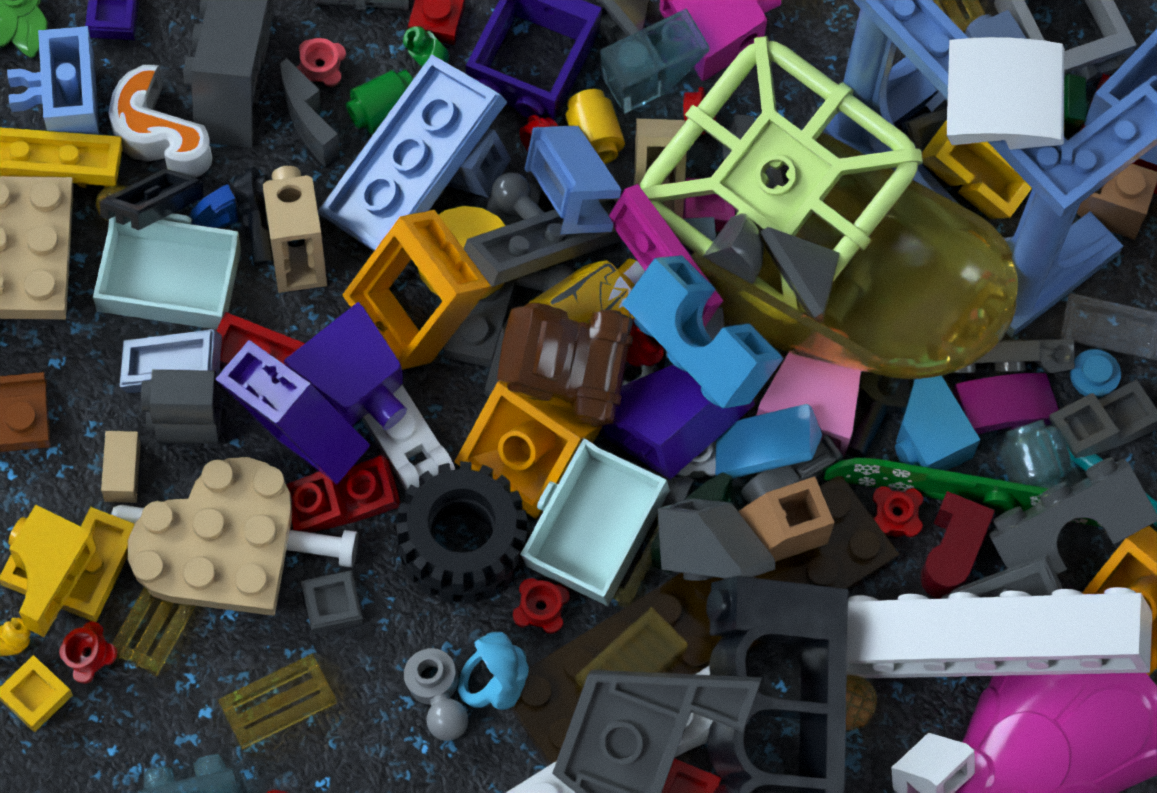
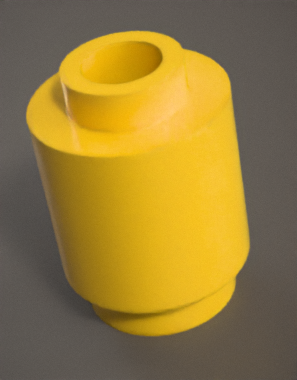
[566,89,625,164]

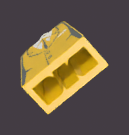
[528,258,645,323]

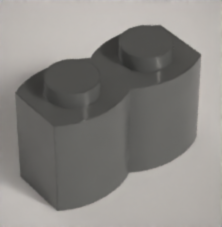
[141,369,222,444]

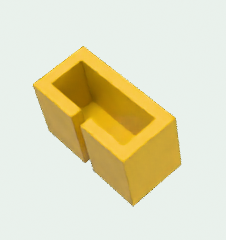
[922,120,1032,219]

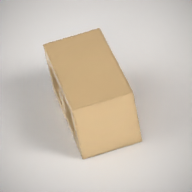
[101,431,141,503]

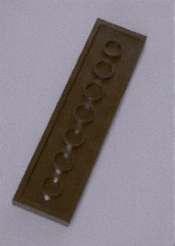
[510,476,900,766]

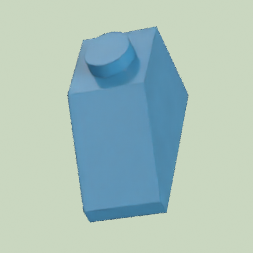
[895,356,980,471]

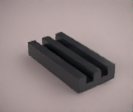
[100,169,204,230]

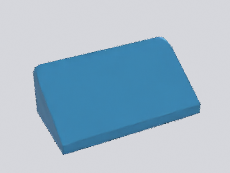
[715,404,823,481]

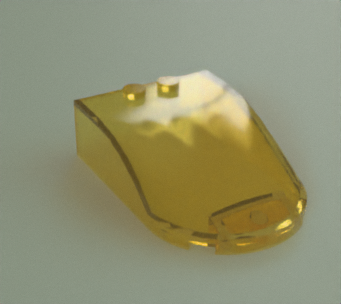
[691,132,1018,379]

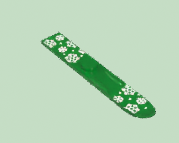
[824,458,1102,527]

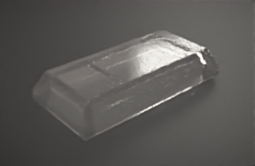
[1060,293,1157,360]

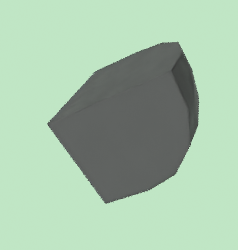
[703,213,764,288]

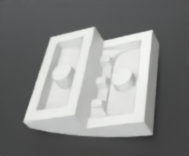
[947,37,1065,150]

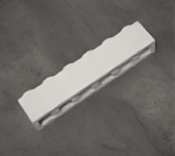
[847,587,1152,679]

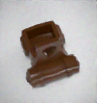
[497,303,633,427]

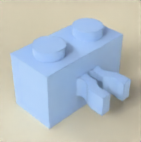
[7,26,100,135]

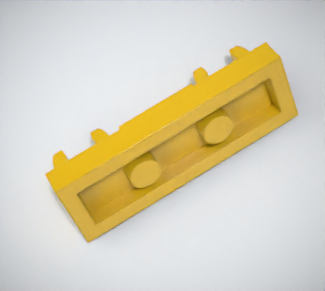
[0,127,123,190]

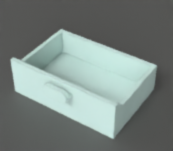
[93,213,241,330]
[520,438,670,606]

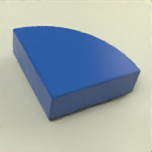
[188,184,239,229]

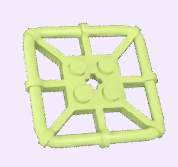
[640,36,923,320]

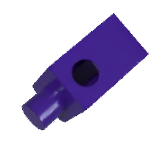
[284,302,407,430]

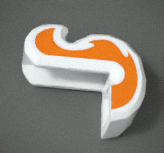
[108,65,213,178]

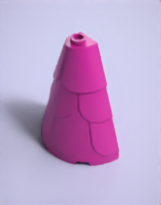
[955,673,1157,793]

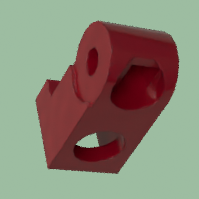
[920,491,995,599]

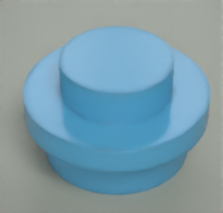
[1070,349,1121,398]

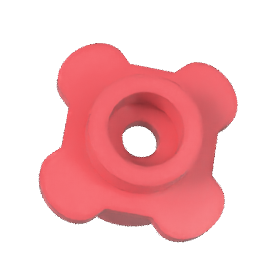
[297,38,346,87]

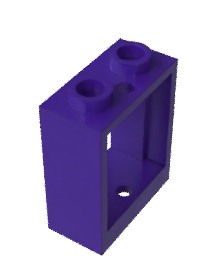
[466,0,602,121]
[215,340,370,484]

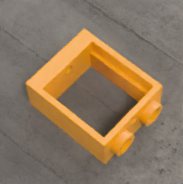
[342,210,491,370]

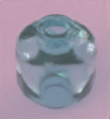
[999,420,1073,489]

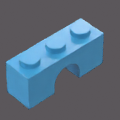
[622,255,784,408]

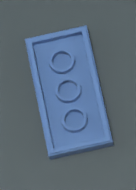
[318,55,507,251]

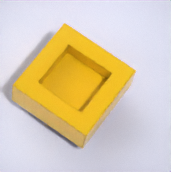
[0,655,73,733]

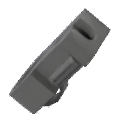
[741,435,843,504]

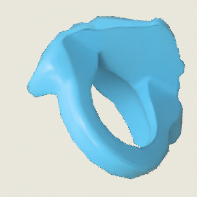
[458,632,529,710]

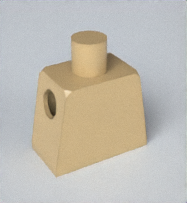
[263,166,327,293]

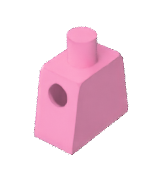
[756,329,861,457]

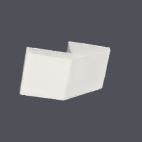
[891,733,975,793]

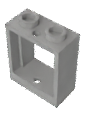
[994,0,1137,82]

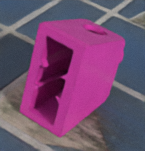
[659,0,781,81]

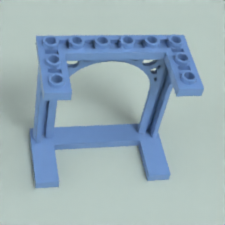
[821,0,1157,338]

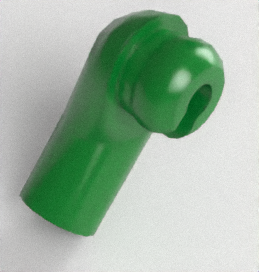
[403,26,449,68]

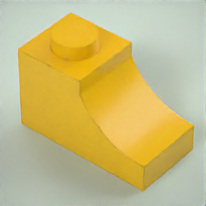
[8,505,96,637]

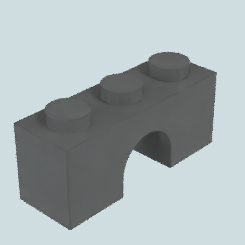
[987,457,1157,574]

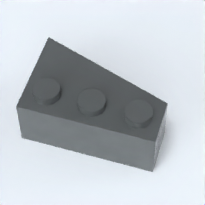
[184,0,273,148]

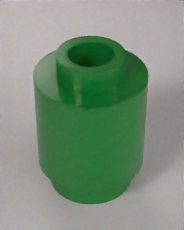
[346,69,413,134]

